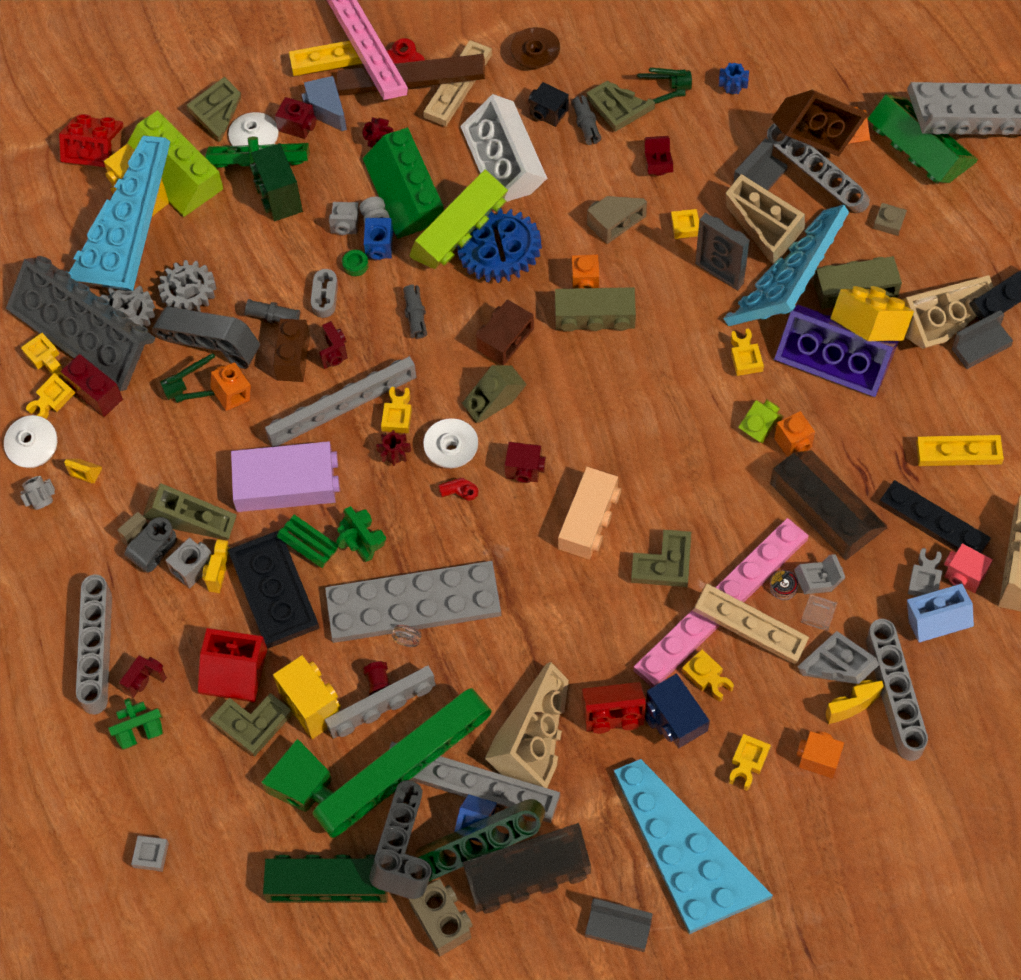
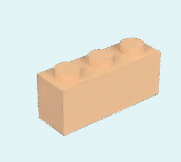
[558,467,621,560]

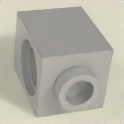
[165,537,212,589]

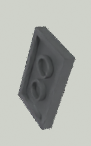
[695,213,749,291]

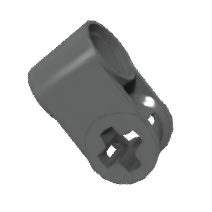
[124,517,177,573]

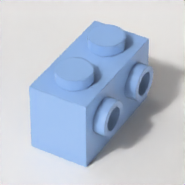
[907,584,974,642]

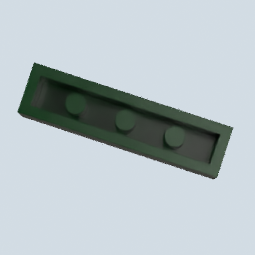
[263,854,388,903]

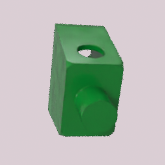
[261,739,334,812]

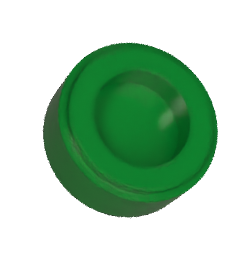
[342,250,369,276]

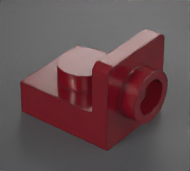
[119,655,167,698]

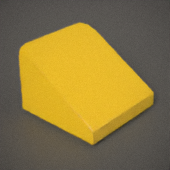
[64,459,102,484]

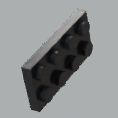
[228,530,320,649]

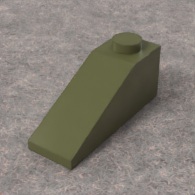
[143,483,237,540]

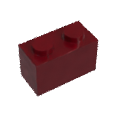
[60,354,123,417]

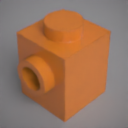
[572,254,599,289]
[210,362,251,411]
[774,411,815,459]
[796,731,845,779]

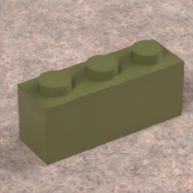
[814,256,902,309]
[555,287,636,332]

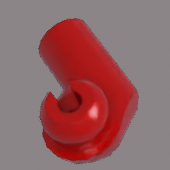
[438,478,479,501]

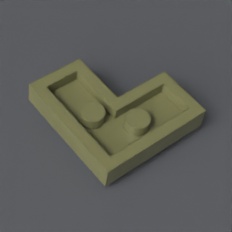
[631,529,691,587]
[210,693,293,757]

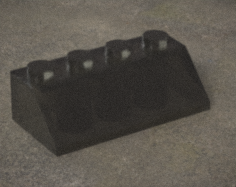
[770,450,887,561]
[462,823,591,914]

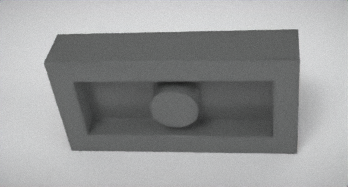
[733,138,787,190]
[952,310,1013,369]
[585,898,653,952]

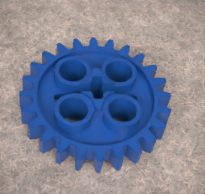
[457,208,542,283]

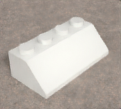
[460,94,548,202]

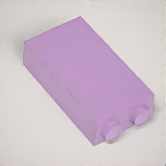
[231,442,340,512]

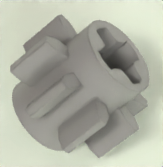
[20,476,55,510]

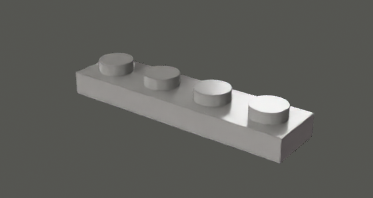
[325,665,435,739]

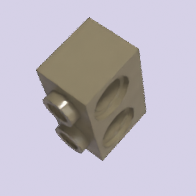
[408,879,473,957]

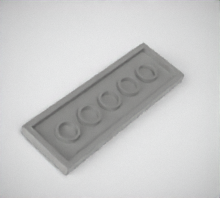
[325,561,501,643]

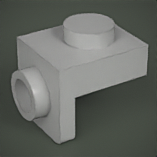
[794,554,845,594]

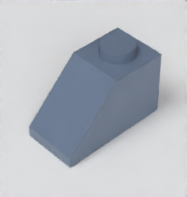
[301,76,347,131]

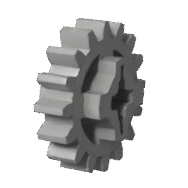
[158,260,216,312]
[100,285,155,326]

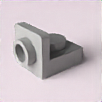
[329,202,359,235]

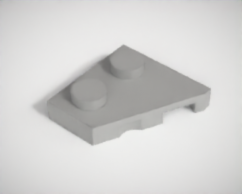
[797,631,879,684]

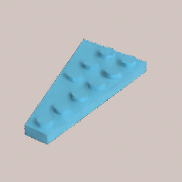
[66,136,171,291]
[723,205,849,326]
[614,759,773,934]

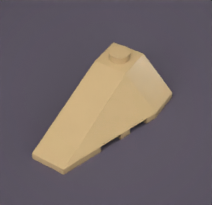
[903,276,994,349]
[998,495,1021,611]
[485,662,569,788]

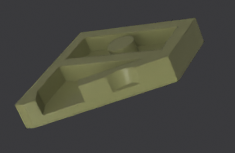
[187,77,241,142]
[586,81,655,132]

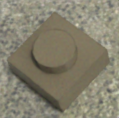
[873,203,907,236]
[117,512,148,546]

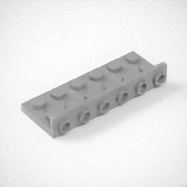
[907,82,1021,135]

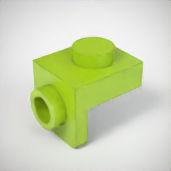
[738,399,784,443]

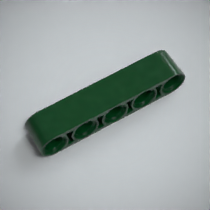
[413,799,545,881]

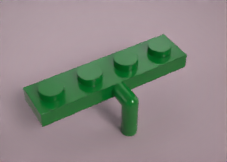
[205,136,310,167]

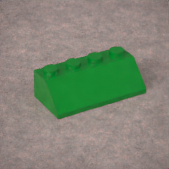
[868,94,978,184]
[363,127,444,239]

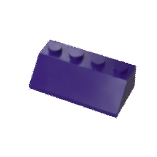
[774,304,898,397]

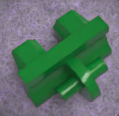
[336,506,386,562]
[108,698,163,750]

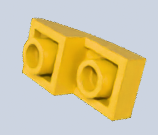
[825,680,883,724]

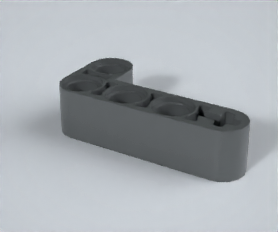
[152,307,260,369]
[369,780,431,899]

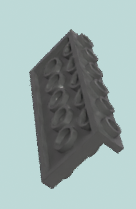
[6,256,155,391]

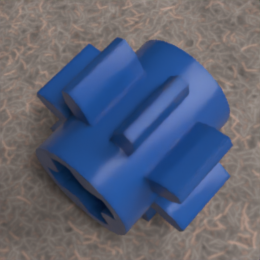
[718,63,749,94]

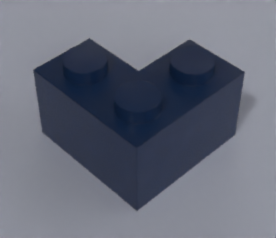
[645,673,710,749]

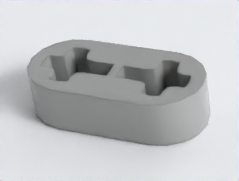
[311,269,338,318]

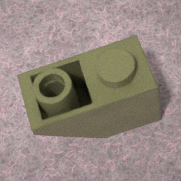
[462,365,527,423]

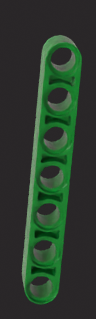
[312,688,492,838]

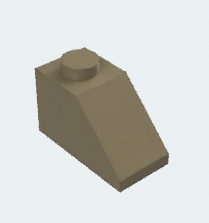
[587,196,647,244]

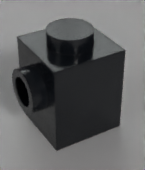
[528,82,569,127]

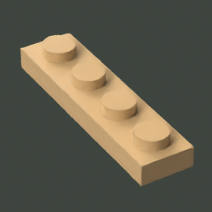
[424,40,492,126]
[692,584,809,664]

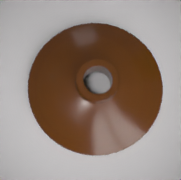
[511,27,560,68]

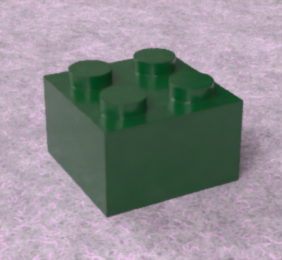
[249,143,303,222]

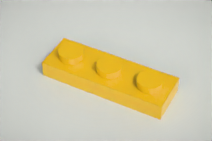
[289,41,363,76]
[916,435,1004,466]

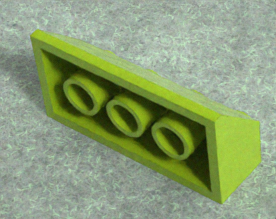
[127,110,223,217]
[409,169,508,269]

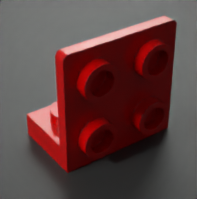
[59,114,123,167]

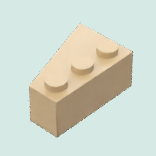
[726,174,805,265]

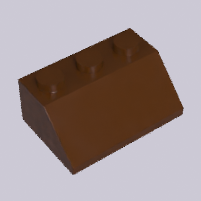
[771,90,868,157]

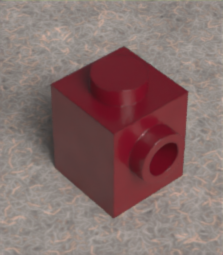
[275,97,317,139]
[504,442,546,483]

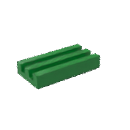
[277,514,339,568]

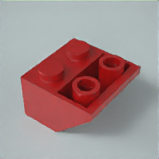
[198,628,268,702]
[582,682,646,734]

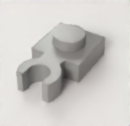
[907,548,942,596]

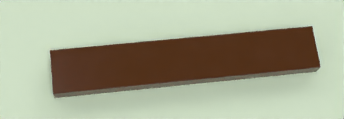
[337,54,485,96]

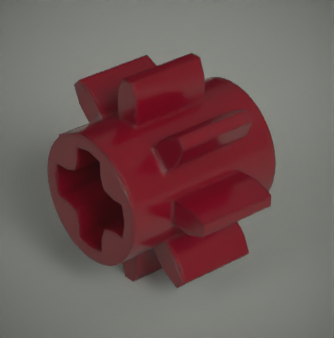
[362,117,394,148]
[376,430,411,466]

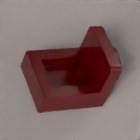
[644,136,674,176]
[319,321,348,369]

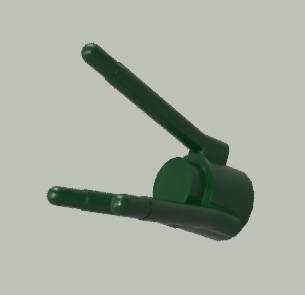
[637,67,692,104]
[160,353,215,403]

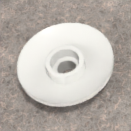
[228,112,279,146]
[4,415,58,468]
[423,419,478,468]

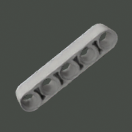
[767,123,870,213]
[76,574,112,715]
[866,619,928,761]

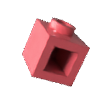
[944,544,993,593]

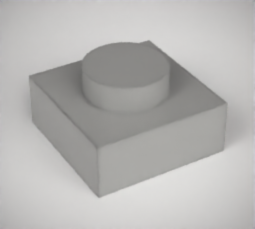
[131,836,169,872]

